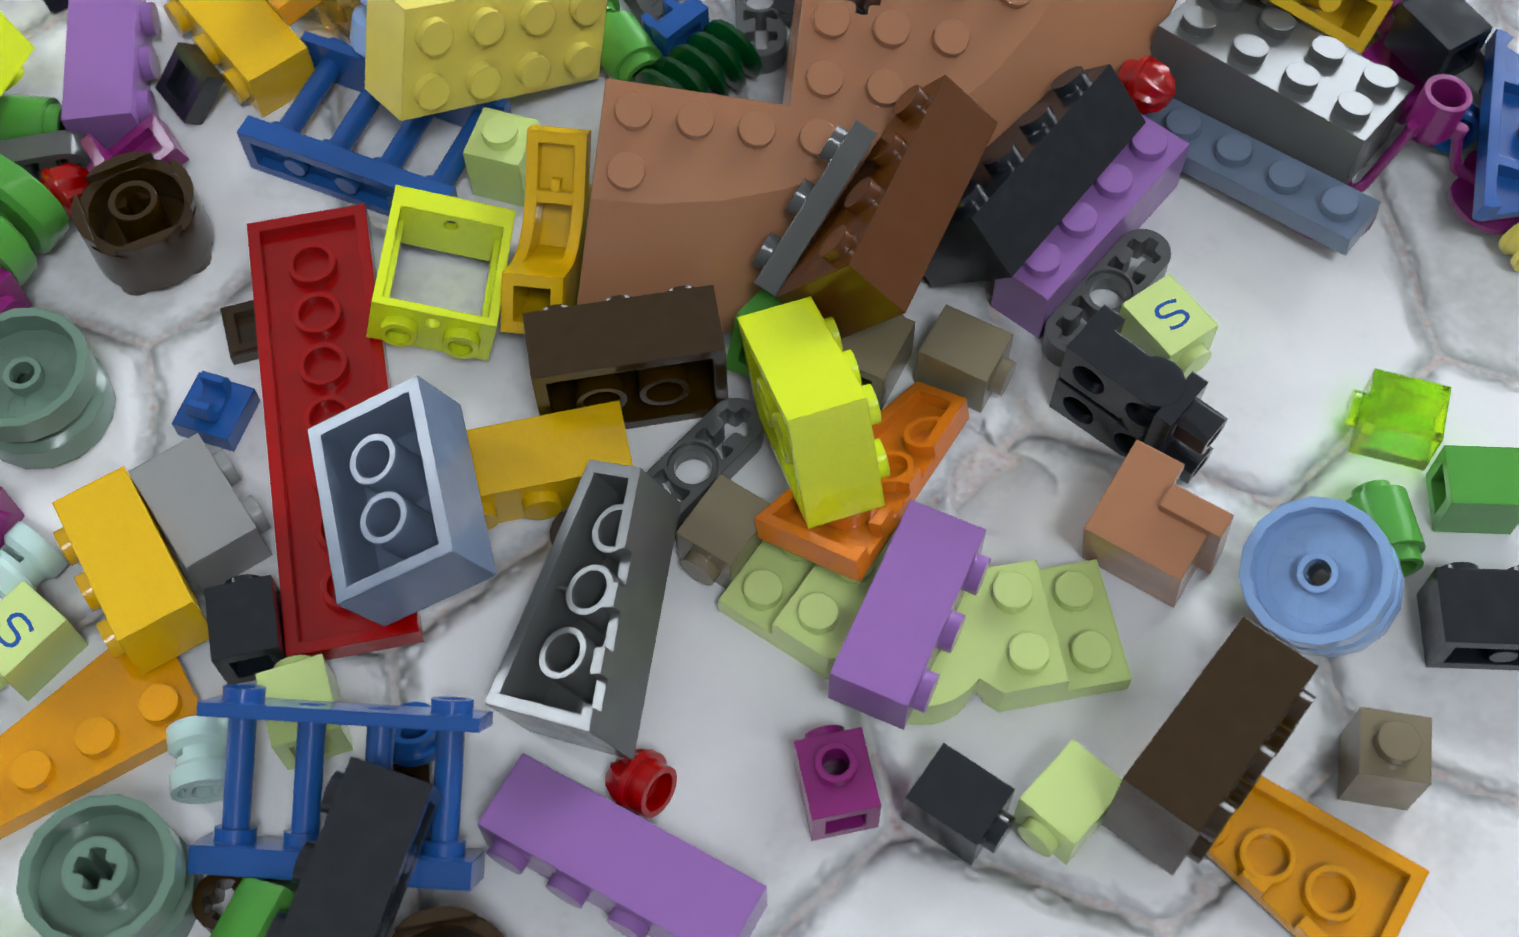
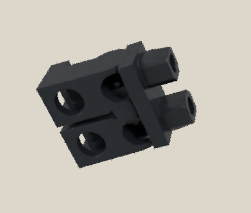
[1049,304,1228,484]

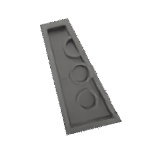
[484,459,681,760]

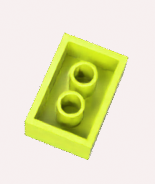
[737,296,890,529]

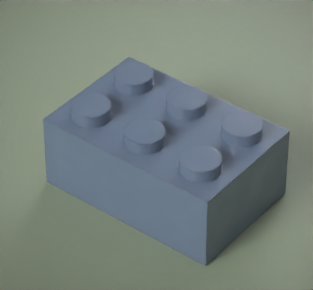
[308,375,497,627]

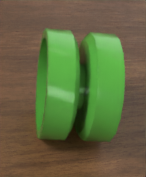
[0,154,69,288]

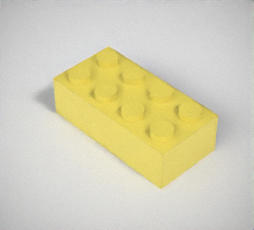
[365,0,607,121]

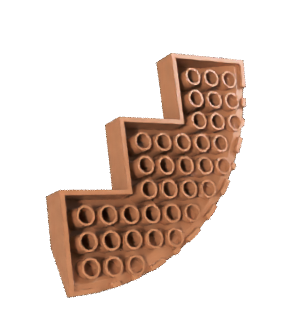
[577,0,1177,334]

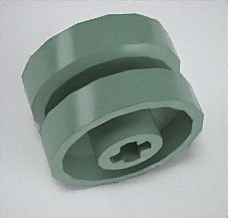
[0,307,116,469]
[16,794,204,937]

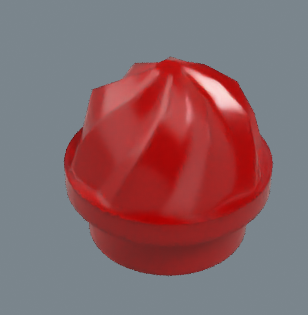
[1117,56,1176,115]
[39,162,89,219]
[605,749,677,818]

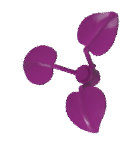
[1289,33,1519,242]

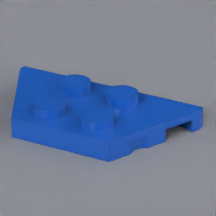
[1472,29,1519,221]

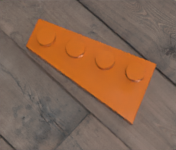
[754,381,969,583]

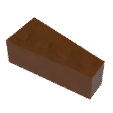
[775,75,998,339]

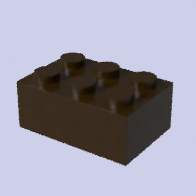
[522,285,728,429]
[1102,616,1319,876]

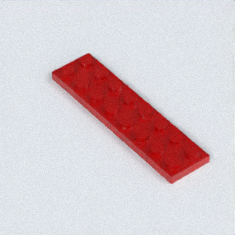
[247,203,424,660]

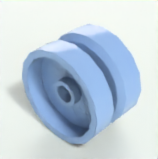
[1238,496,1405,658]

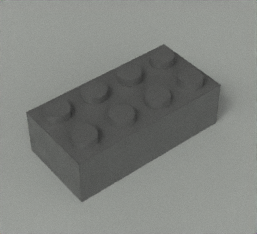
[1150,0,1415,185]

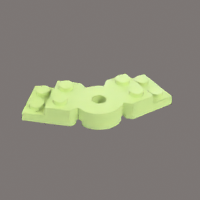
[718,540,1132,725]

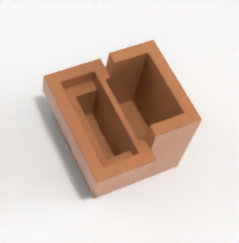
[1082,440,1234,608]

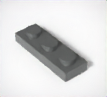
[752,120,877,296]

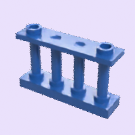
[236,31,512,223]
[187,684,493,891]

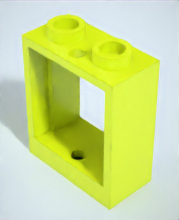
[366,185,516,361]

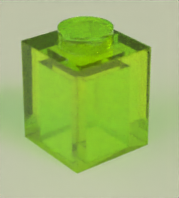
[1343,368,1452,471]

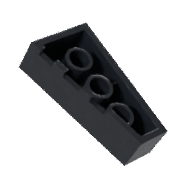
[924,64,1146,287]

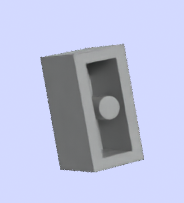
[128,433,272,595]

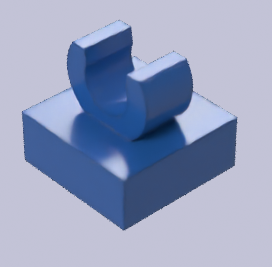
[641,0,709,56]
[171,371,261,452]

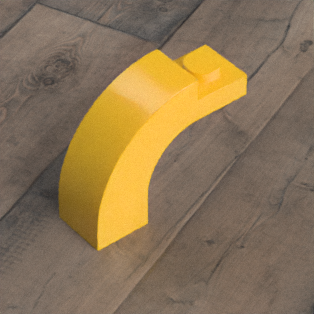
[500,125,592,334]

